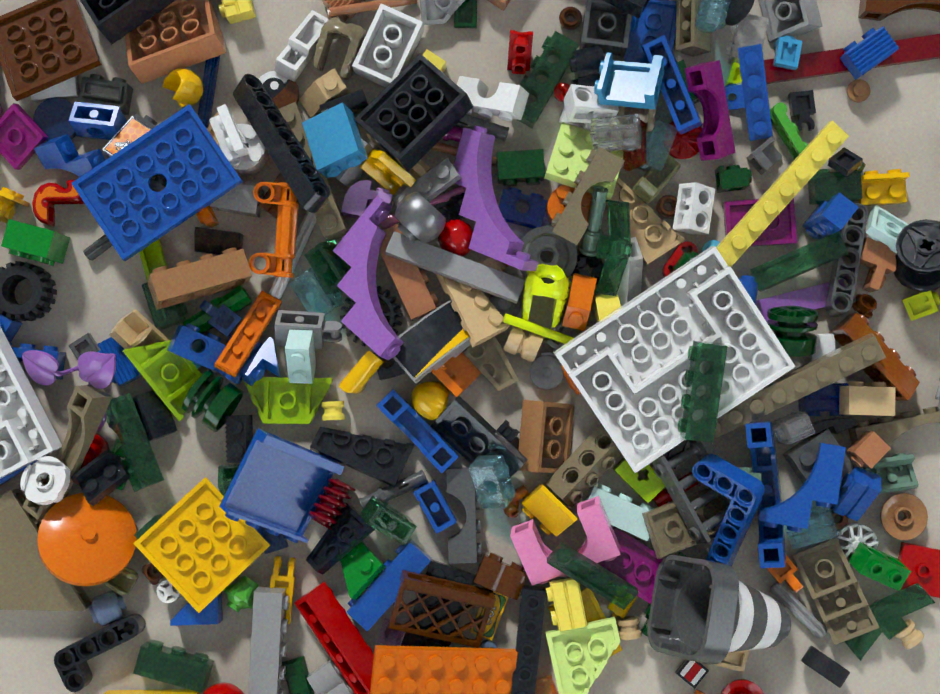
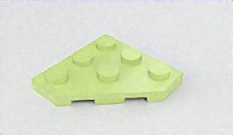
[545,617,620,694]

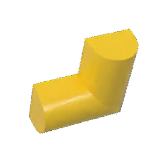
[339,350,384,394]

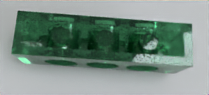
[516,31,579,129]
[678,340,728,443]

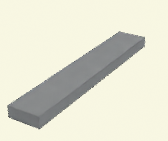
[385,231,525,304]

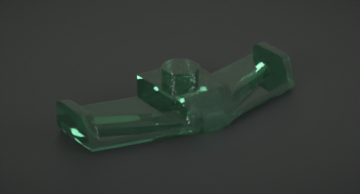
[594,200,632,296]
[845,583,935,661]

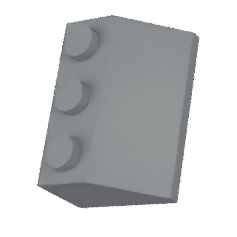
[759,0,823,42]

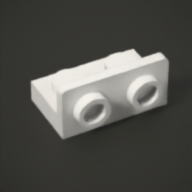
[209,104,249,162]

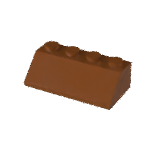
[829,312,920,401]

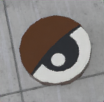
[259,71,299,109]

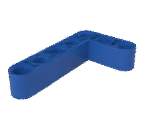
[692,454,765,567]

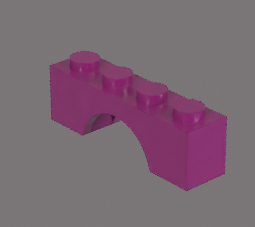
[684,60,735,161]

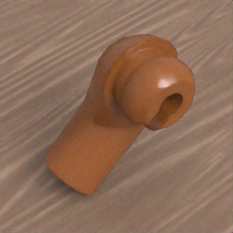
[503,484,529,518]

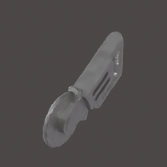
[530,317,590,390]

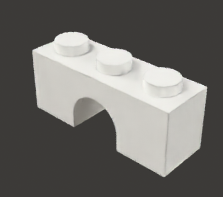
[457,76,529,122]

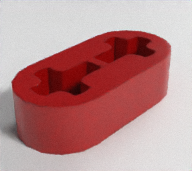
[662,241,698,278]

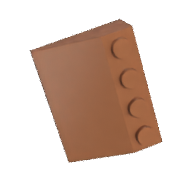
[125,0,226,84]

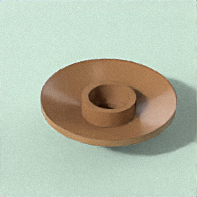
[880,493,928,540]

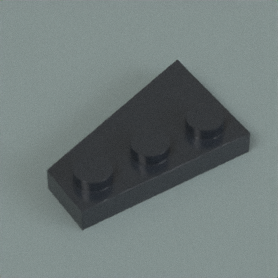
[306,503,376,575]

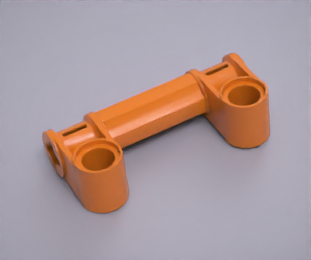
[248,182,299,278]

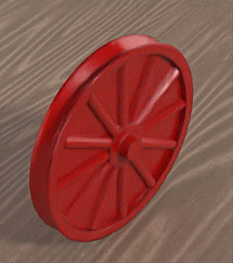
[662,121,702,159]

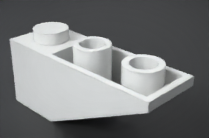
[601,237,643,306]

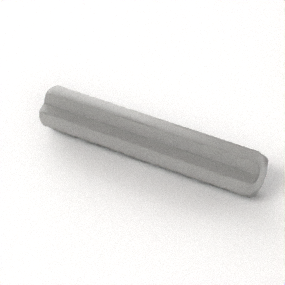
[770,582,827,638]

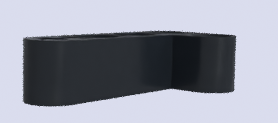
[54,614,146,692]

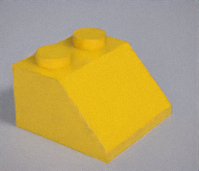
[522,482,578,537]

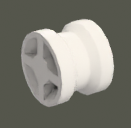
[156,579,182,603]

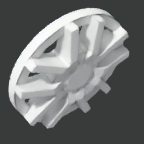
[835,523,879,566]

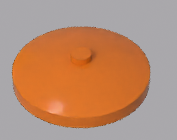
[37,493,137,586]

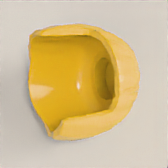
[162,68,203,108]
[411,381,449,420]

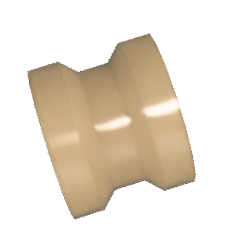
[616,616,642,640]
[893,619,924,649]

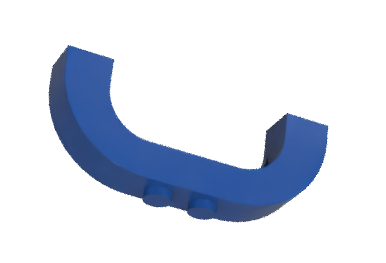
[745,421,786,568]

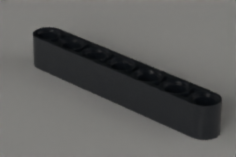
[233,74,330,213]

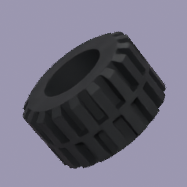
[0,261,57,321]

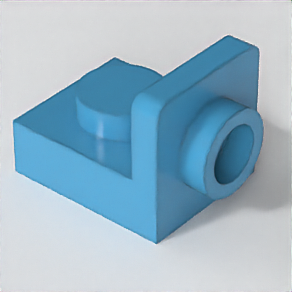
[773,35,802,70]

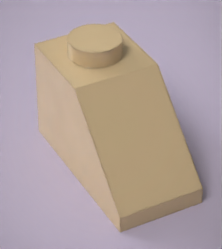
[299,69,349,118]

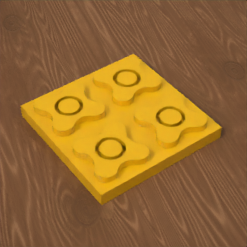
[133,477,270,613]

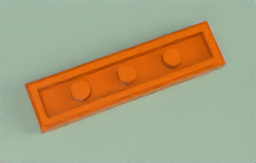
[214,291,282,378]

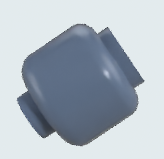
[89,591,126,626]

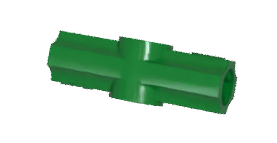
[182,285,252,334]

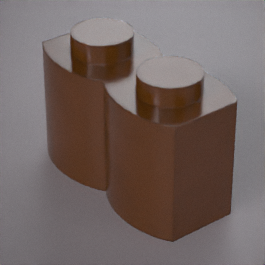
[473,552,527,600]

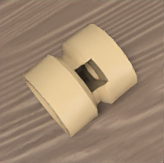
[503,326,544,363]

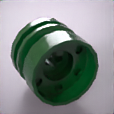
[767,306,819,357]
[182,370,244,432]

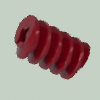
[309,478,356,530]

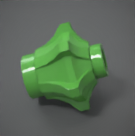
[224,575,259,612]

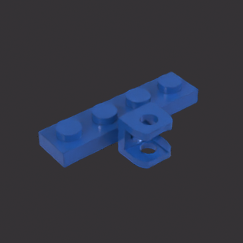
[725,44,773,141]

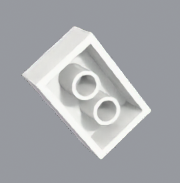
[352,4,424,87]

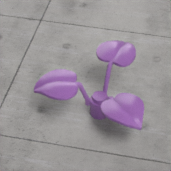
[22,350,116,432]

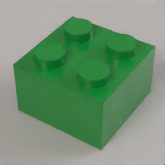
[1,219,70,266]

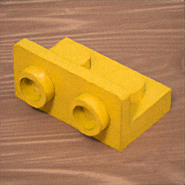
[360,149,416,195]
[856,169,910,206]
[0,187,30,224]

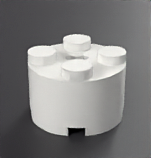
[219,124,270,175]

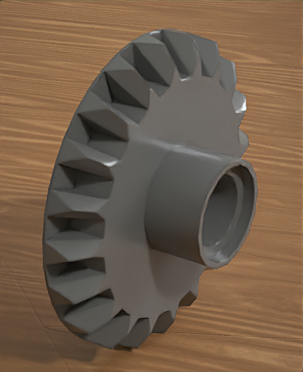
[520,226,577,284]

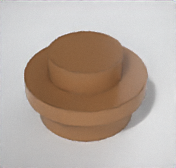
[847,79,871,103]

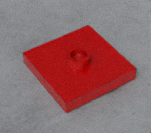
[898,542,940,598]

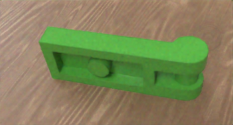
[770,102,808,160]

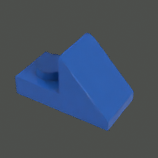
[240,337,281,386]

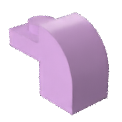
[341,180,394,219]

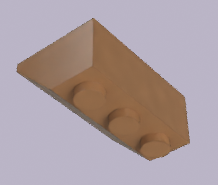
[518,400,574,473]

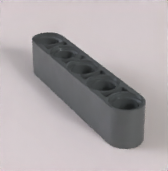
[825,203,868,317]

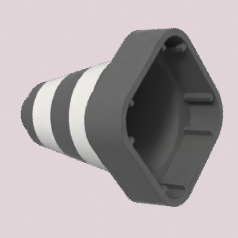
[647,555,791,664]

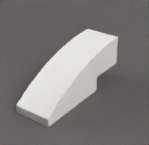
[275,10,329,82]

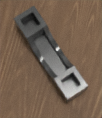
[446,467,481,564]

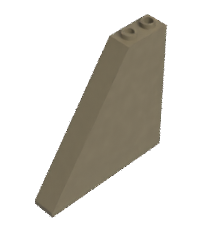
[0,488,92,612]

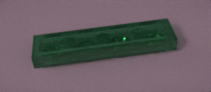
[750,231,849,292]
[547,542,638,610]

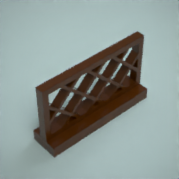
[388,570,496,648]

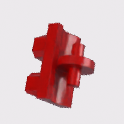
[507,30,533,74]

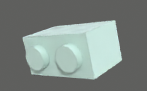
[285,330,316,384]

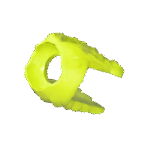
[522,263,569,328]

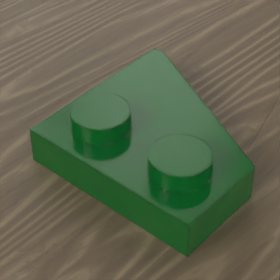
[340,541,386,600]

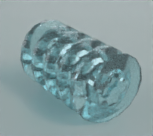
[695,0,731,33]

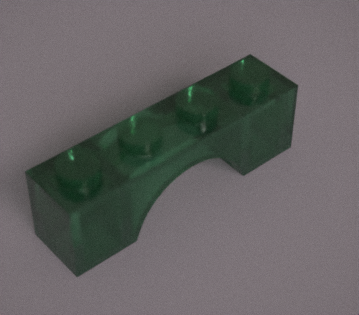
[106,393,164,492]

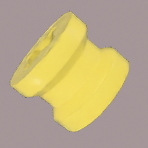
[321,401,345,421]

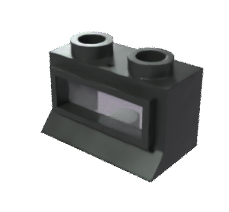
[76,74,133,115]

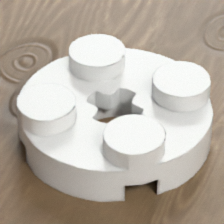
[20,456,71,505]

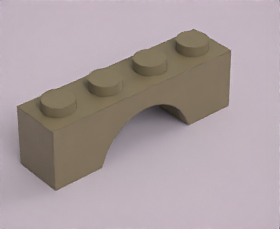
[550,147,625,245]

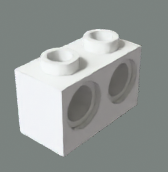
[564,84,619,126]
[673,182,715,235]

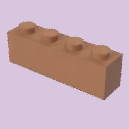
[380,224,439,321]

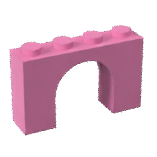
[510,496,621,586]

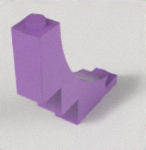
[454,125,539,271]
[333,196,404,360]

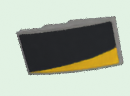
[393,300,471,384]

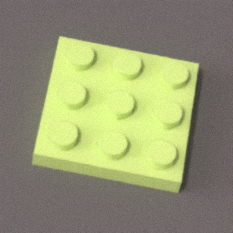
[544,122,627,199]

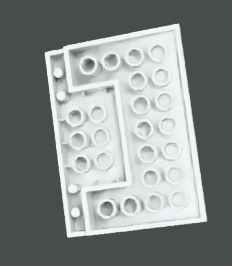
[553,246,796,473]

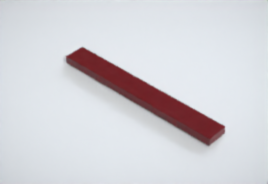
[764,34,940,84]

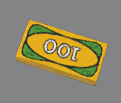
[470,588,509,641]

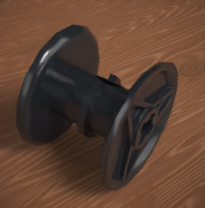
[894,219,940,292]

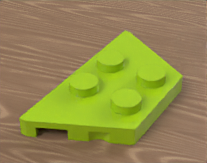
[122,340,202,422]
[242,377,333,424]

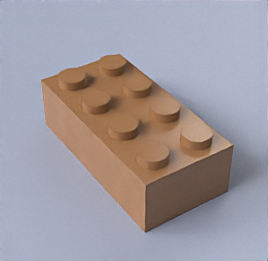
[148,248,252,310]

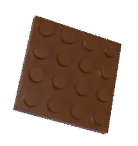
[0,0,102,101]

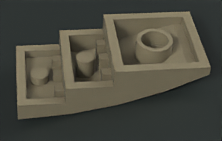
[792,537,880,645]

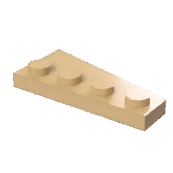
[605,177,685,266]
[435,273,509,347]

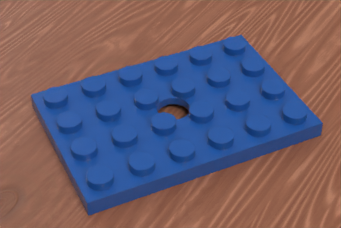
[72,104,243,261]

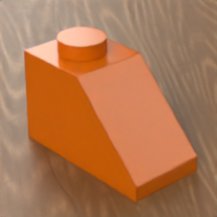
[562,273,597,331]

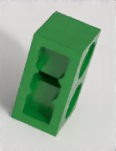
[848,542,911,591]

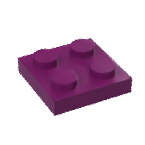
[0,103,48,170]

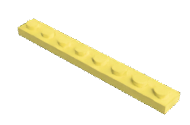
[716,120,849,267]

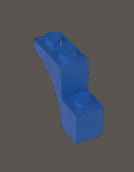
[34,134,106,177]

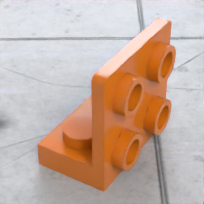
[431,352,482,397]

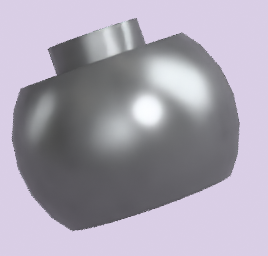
[395,192,446,243]

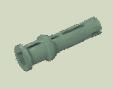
[579,186,608,257]

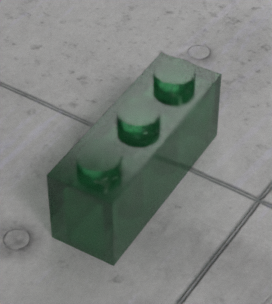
[133,640,214,693]

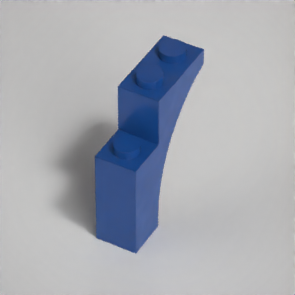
[758,443,846,532]

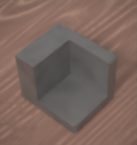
[747,136,782,175]

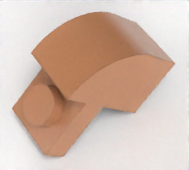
[860,237,896,292]

